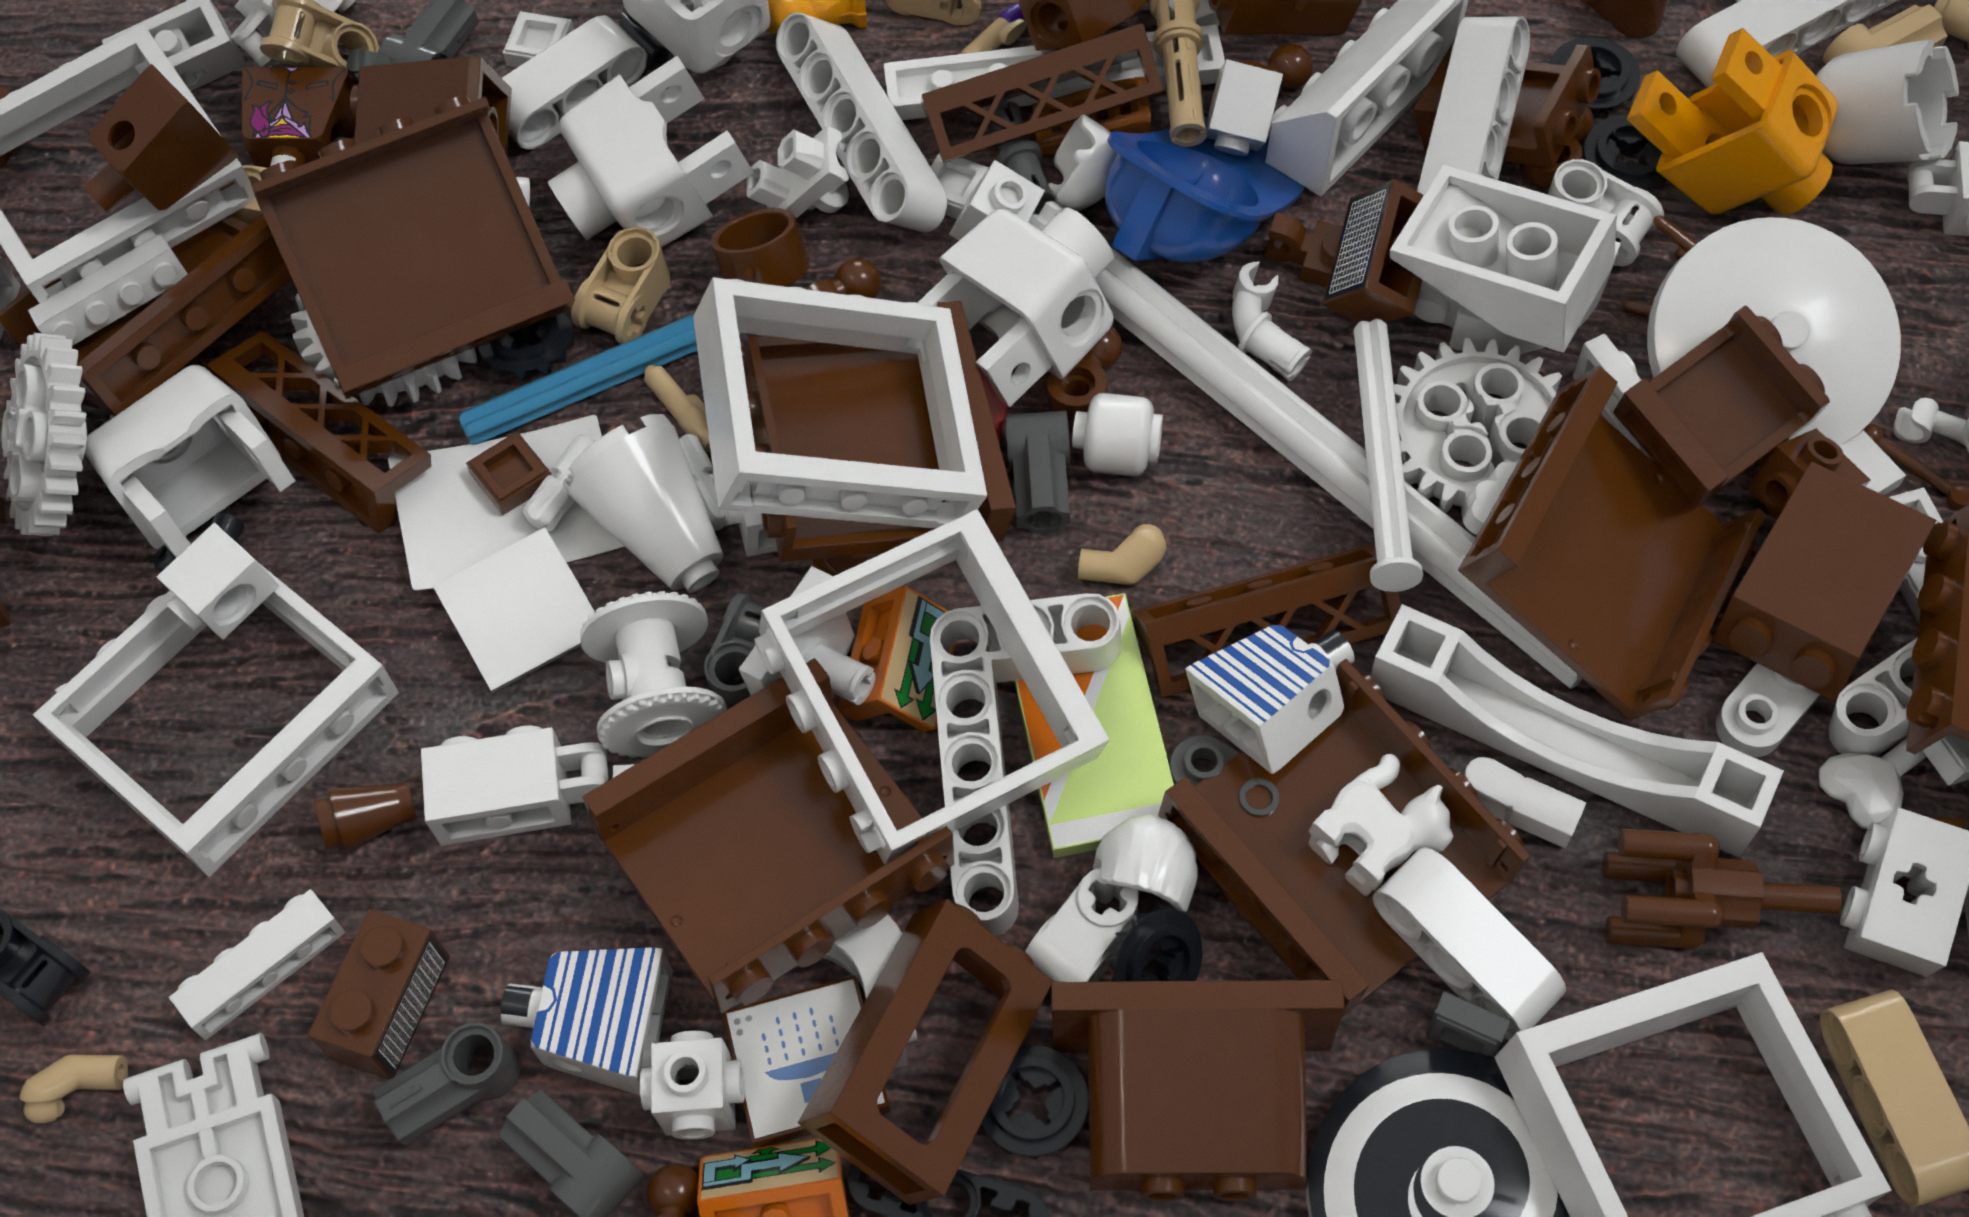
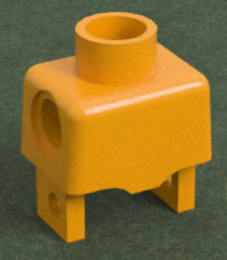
[1627,28,1838,215]

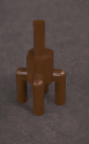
[1602,829,1842,949]

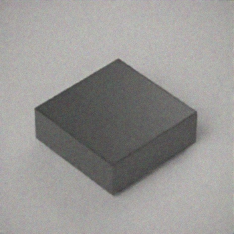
[1425,991,1510,1058]

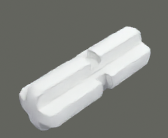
[523,434,595,532]
[679,434,728,531]

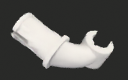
[1232,262,1312,381]

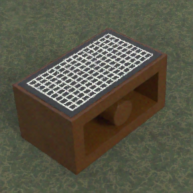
[1322,179,1424,323]
[307,909,450,1080]

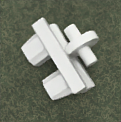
[747,125,849,218]

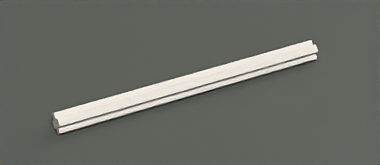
[1028,201,1582,689]

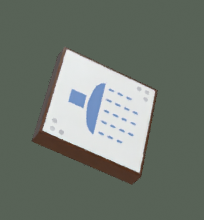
[723,975,891,1148]

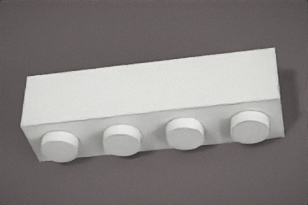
[28,233,187,346]
[169,889,346,1041]

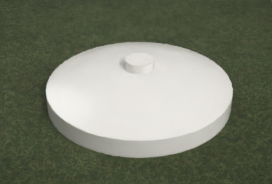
[1647,217,1901,446]

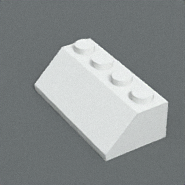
[1265,0,1469,197]

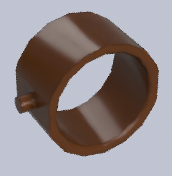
[711,208,810,287]

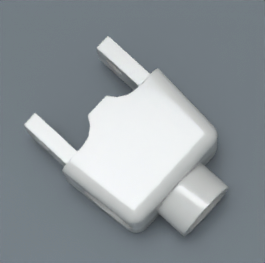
[622,0,770,74]

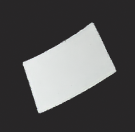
[388,415,625,590]

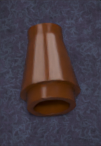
[313,781,417,852]

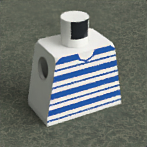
[1185,625,1355,774]
[501,947,673,1095]

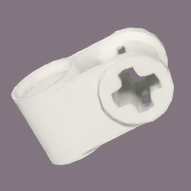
[1547,159,1664,266]
[1025,867,1138,986]

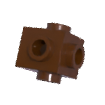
[1747,428,1871,519]

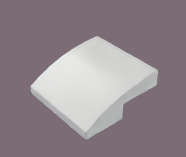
[432,527,595,694]

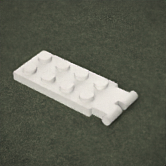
[123,1033,304,1217]

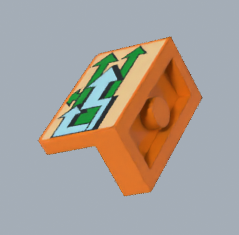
[838,585,956,732]
[697,1138,850,1217]

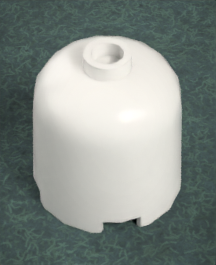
[1817,39,1959,164]

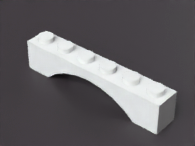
[1371,604,1784,858]

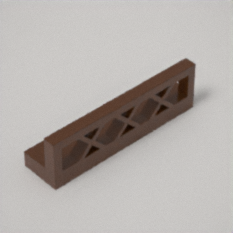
[921,23,1164,163]
[206,330,432,534]
[1131,544,1401,698]

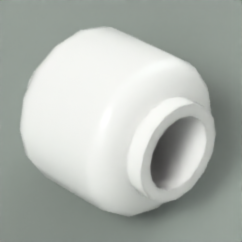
[1072,393,1163,476]

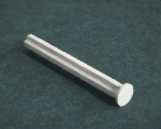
[1354,318,1423,592]

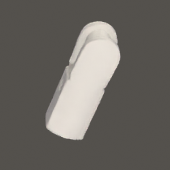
[1464,757,1586,849]

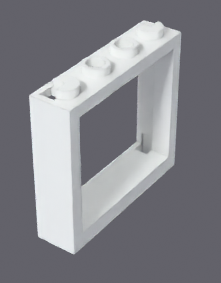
[0,23,256,303]
[693,277,987,528]
[754,509,1109,865]
[33,563,399,877]
[1494,952,1892,1217]

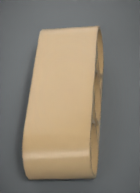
[1820,989,1969,1207]

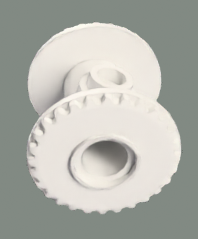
[580,591,727,758]

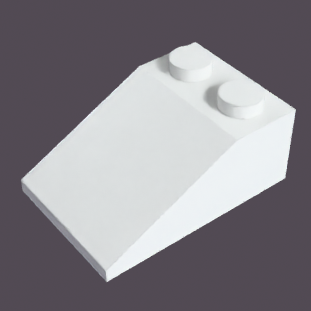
[1390,165,1617,353]

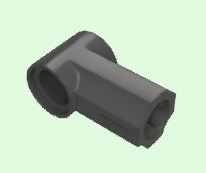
[378,0,479,63]
[1005,411,1070,534]
[372,1023,521,1146]
[498,1090,644,1217]

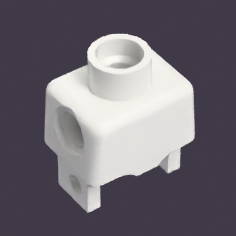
[548,56,754,248]
[918,207,1114,407]
[85,365,295,558]

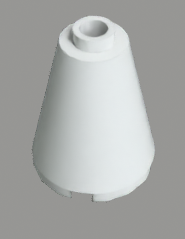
[563,414,724,593]

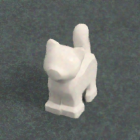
[1308,754,1453,896]

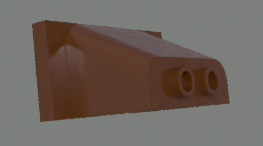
[1052,980,1344,1201]

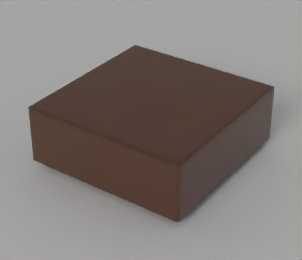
[466,431,552,515]

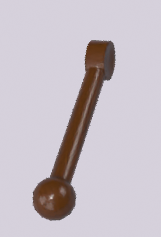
[1861,424,1969,511]

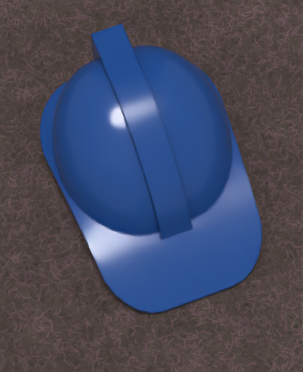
[1105,116,1304,263]

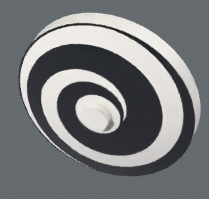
[1306,1049,1570,1217]

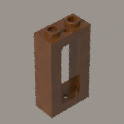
[797,899,1053,1205]

